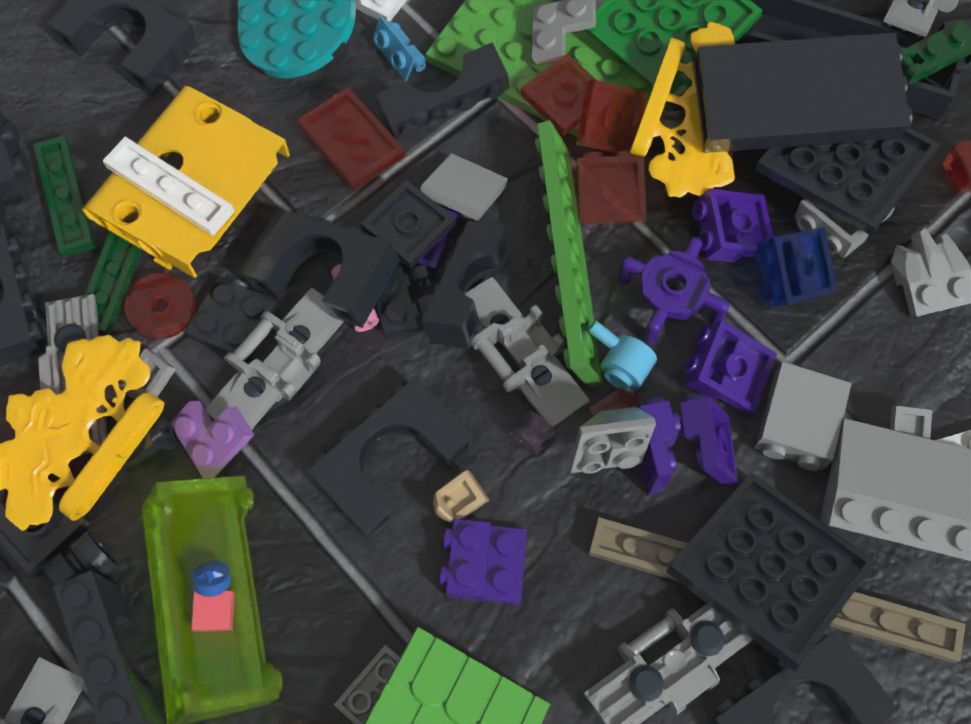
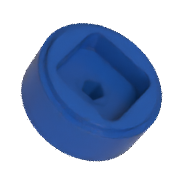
[192,561,231,597]

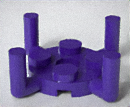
[618,237,729,346]

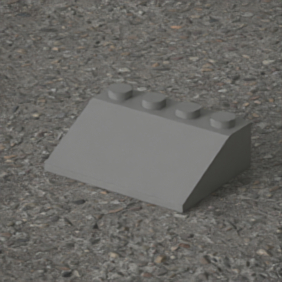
[819,418,971,561]

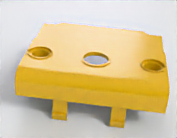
[82,86,290,278]

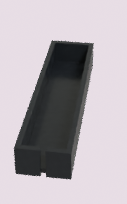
[735,0,965,120]

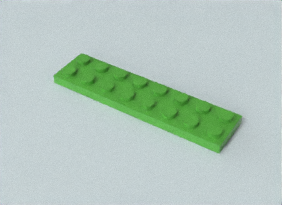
[535,120,604,388]

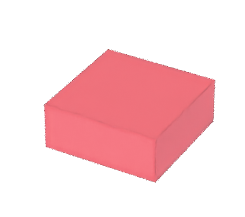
[192,591,235,632]

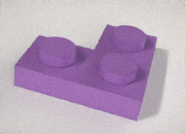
[170,401,254,479]

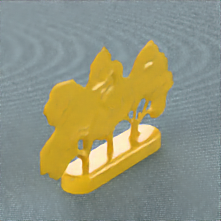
[630,21,735,198]
[0,335,164,531]

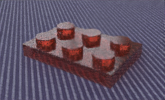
[297,87,406,191]

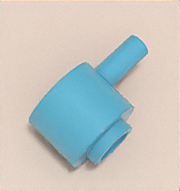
[588,320,657,390]

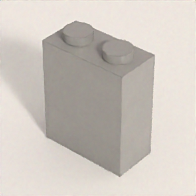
[754,362,852,471]

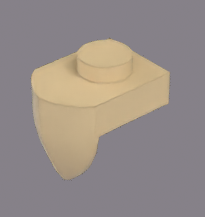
[433,470,489,523]

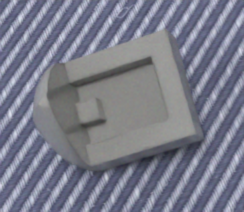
[118,348,176,399]

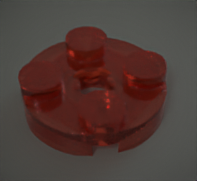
[125,273,196,340]

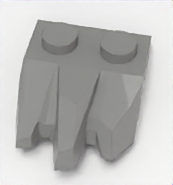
[891,227,971,317]

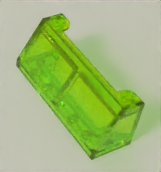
[142,476,282,724]

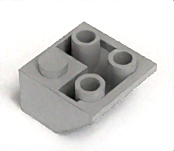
[569,407,656,473]

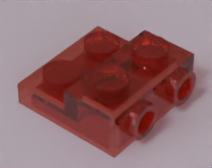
[576,151,647,225]

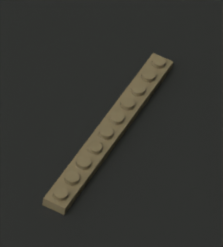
[588,517,966,663]

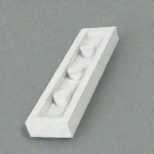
[103,137,235,237]

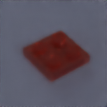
[520,53,611,136]
[576,80,647,157]

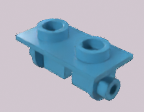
[372,16,426,81]

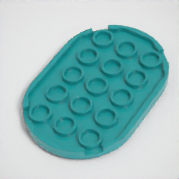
[238,0,356,78]

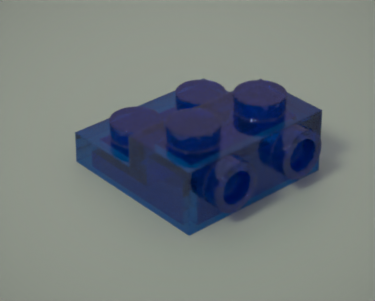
[754,227,838,308]

